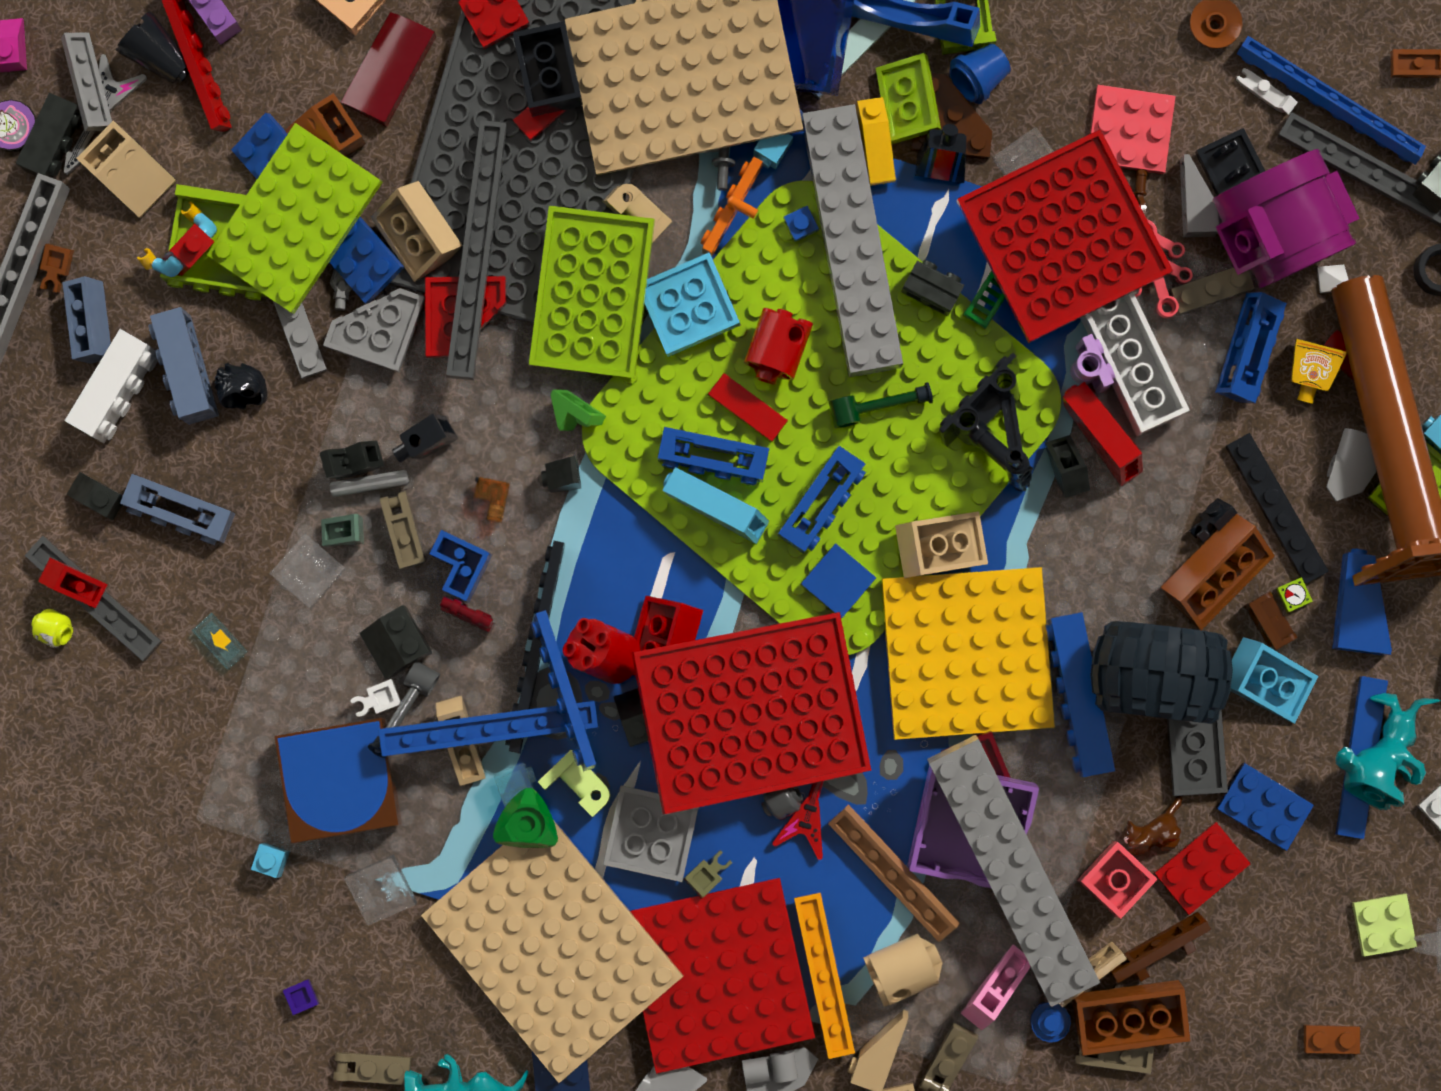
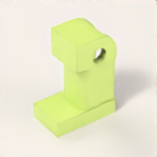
[538,750,610,817]

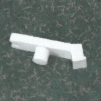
[1236,68,1298,115]

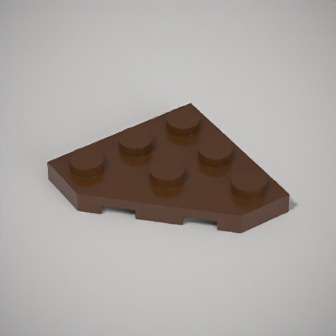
[911,73,992,159]

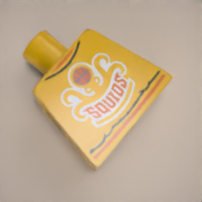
[1291,339,1347,404]

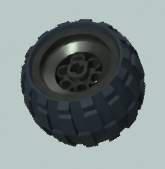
[1090,621,1233,724]

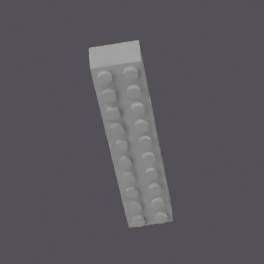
[802,104,903,378]
[927,735,1100,1007]

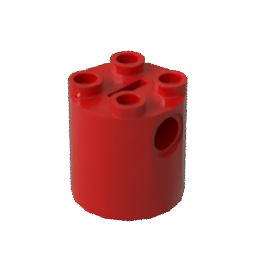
[744,308,813,385]
[563,618,640,684]

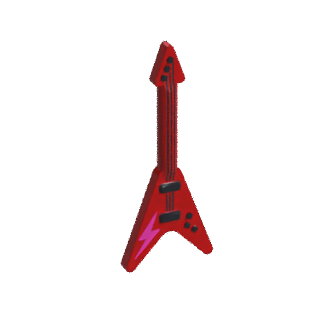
[773,781,824,860]

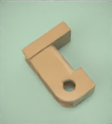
[603,184,672,243]

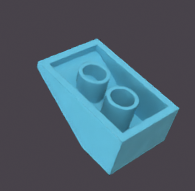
[1230,637,1318,724]

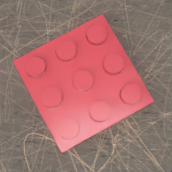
[1090,85,1176,174]

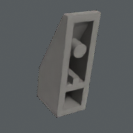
[1180,154,1223,237]

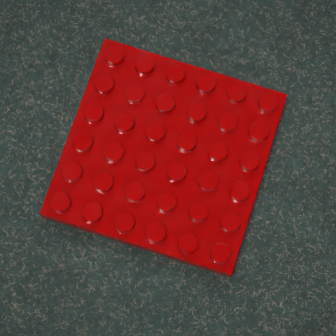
[956,129,1173,343]
[630,878,815,1074]

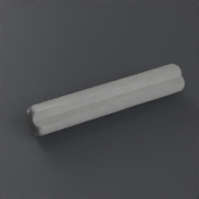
[330,470,409,497]

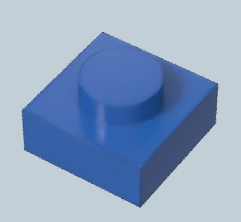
[783,206,819,242]

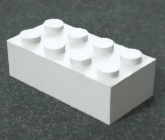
[65,329,158,443]

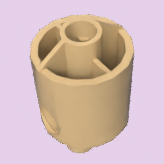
[863,934,943,1007]

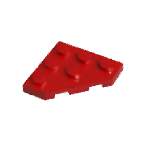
[425,276,506,358]

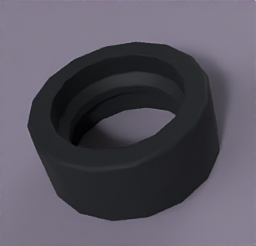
[1413,244,1441,296]

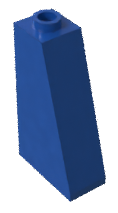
[1332,549,1392,656]

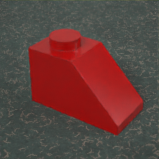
[38,558,108,608]

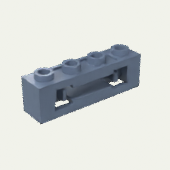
[120,474,235,545]

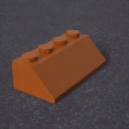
[1161,514,1275,631]
[1072,980,1190,1056]

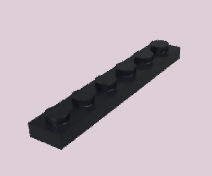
[1225,433,1329,584]

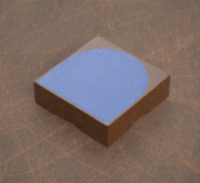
[275,718,402,843]

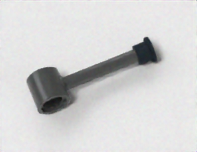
[368,661,440,758]

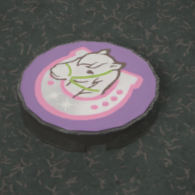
[0,99,37,152]

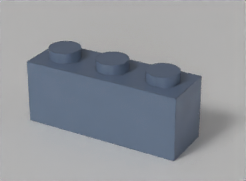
[62,276,111,364]

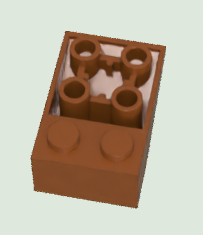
[285,93,366,156]

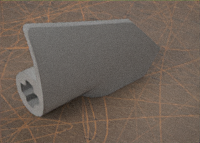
[1326,428,1377,501]
[742,1047,818,1091]
[635,1066,707,1091]

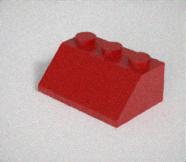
[633,595,703,676]

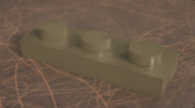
[1170,268,1255,315]

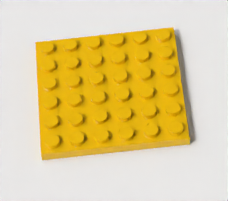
[881,567,1055,740]

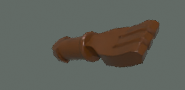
[1134,169,1147,215]

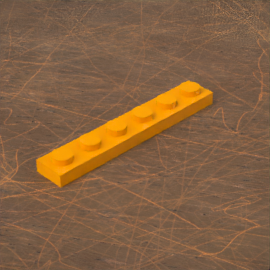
[794,892,855,1059]

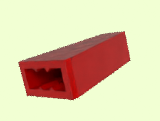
[1063,382,1143,487]

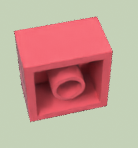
[1077,841,1157,919]

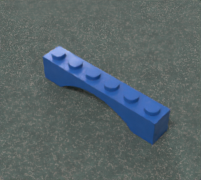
[832,0,980,47]

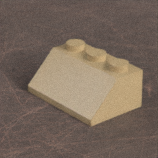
[371,181,463,282]

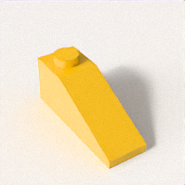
[856,97,896,186]

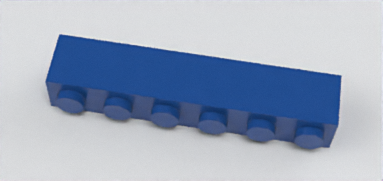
[1045,612,1115,777]

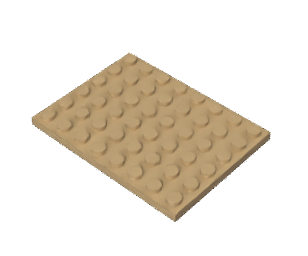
[565,0,804,175]
[421,821,684,1083]

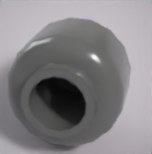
[761,787,803,820]

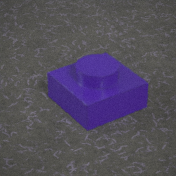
[283,979,319,1015]

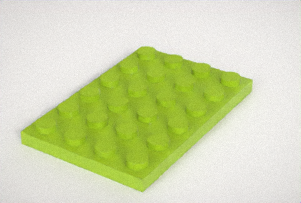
[206,123,383,314]
[529,206,655,378]

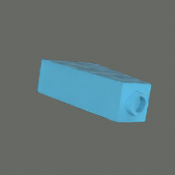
[662,467,769,545]

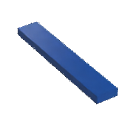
[1335,676,1388,839]

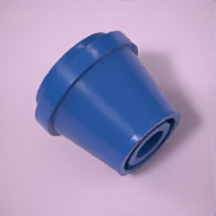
[949,44,1011,104]

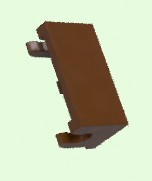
[1244,591,1298,651]

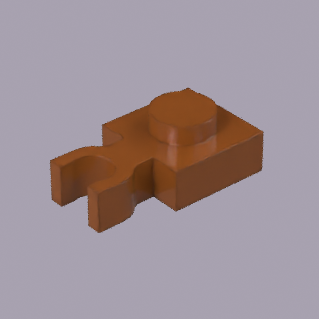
[40,244,74,293]

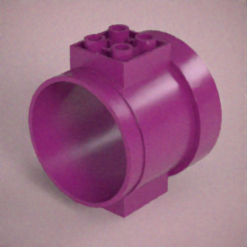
[1212,149,1360,289]

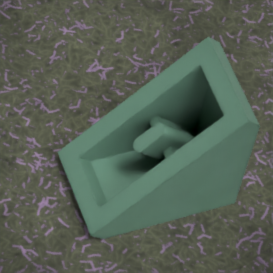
[321,514,364,546]

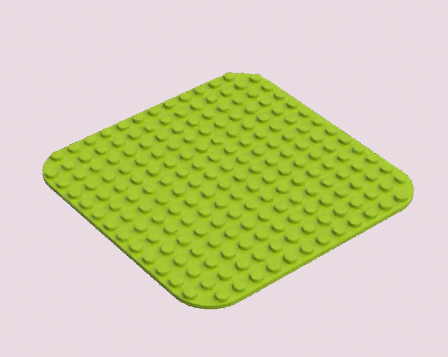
[582,180,1061,655]

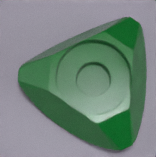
[493,788,558,848]

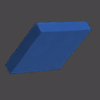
[801,543,876,619]

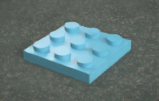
[645,252,741,357]

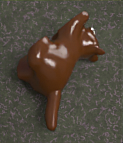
[1124,796,1182,856]

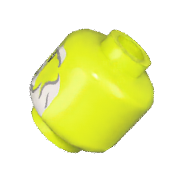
[31,609,73,648]

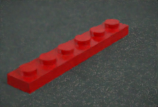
[162,0,232,132]

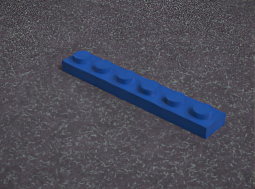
[531,610,596,772]

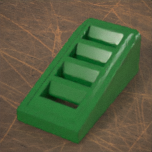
[963,270,1005,329]

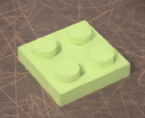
[1352,893,1417,956]

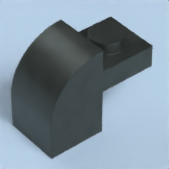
[320,440,384,480]

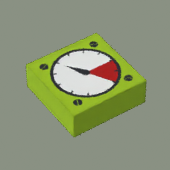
[1276,577,1313,613]

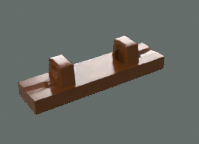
[1109,912,1211,983]

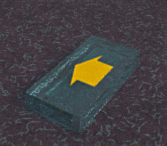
[192,613,248,670]

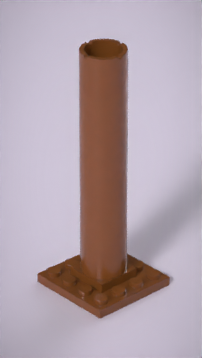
[1331,275,1441,586]

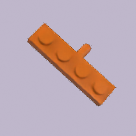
[700,157,763,257]

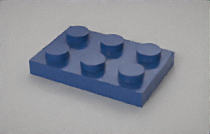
[1216,763,1314,851]

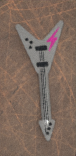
[64,54,147,175]

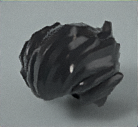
[215,362,268,410]

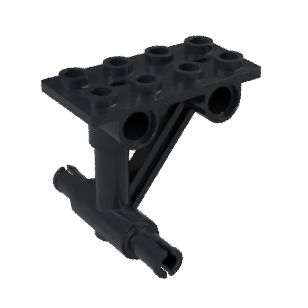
[939,353,1033,492]

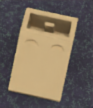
[76,121,176,218]

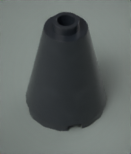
[116,11,190,84]

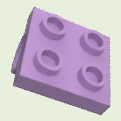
[1070,334,1115,394]

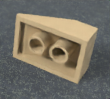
[895,511,988,578]

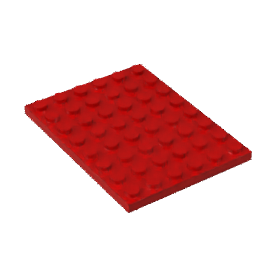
[631,612,871,814]

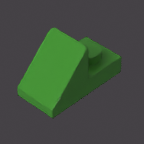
[550,390,606,431]

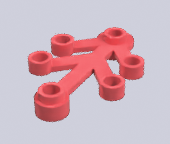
[1135,220,1193,318]

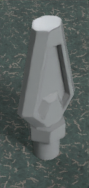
[330,268,352,311]

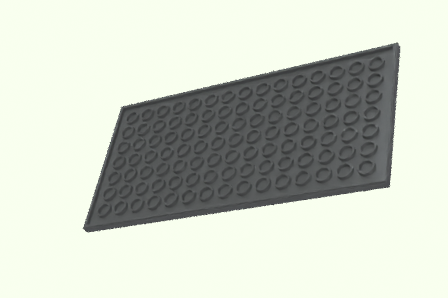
[389,0,636,324]

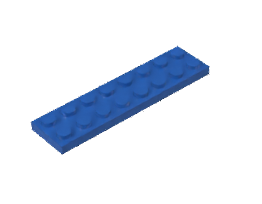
[231,113,404,304]

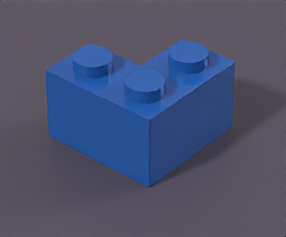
[430,530,492,603]

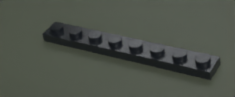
[505,541,565,754]

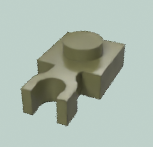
[684,850,732,899]

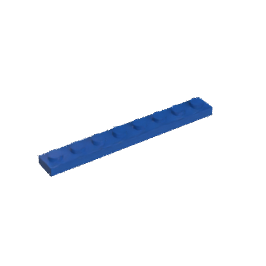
[1237,36,1426,165]
[378,701,598,756]

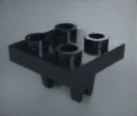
[1195,128,1265,196]

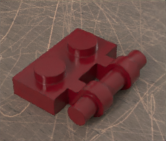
[440,596,495,633]

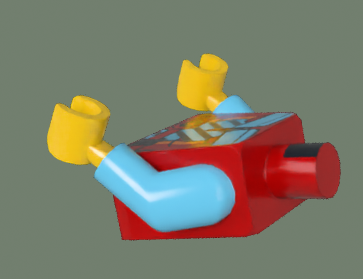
[137,201,217,277]

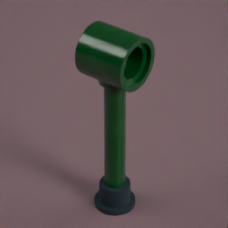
[829,382,933,428]

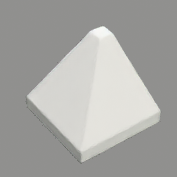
[1317,264,1348,293]

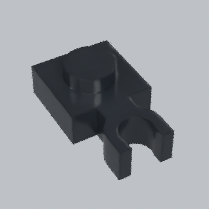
[1189,498,1238,543]

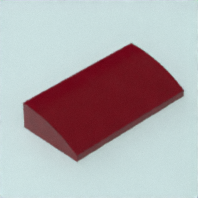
[341,12,436,127]

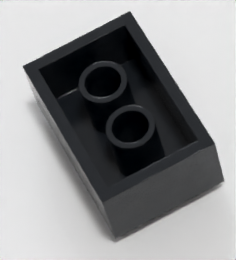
[513,21,583,117]

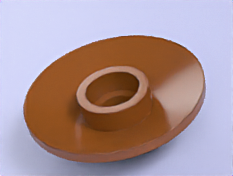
[1190,0,1242,49]

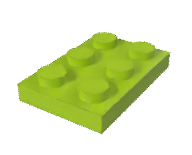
[876,53,941,144]

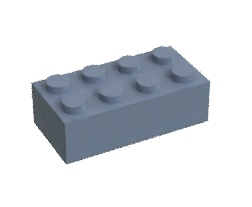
[148,307,219,425]

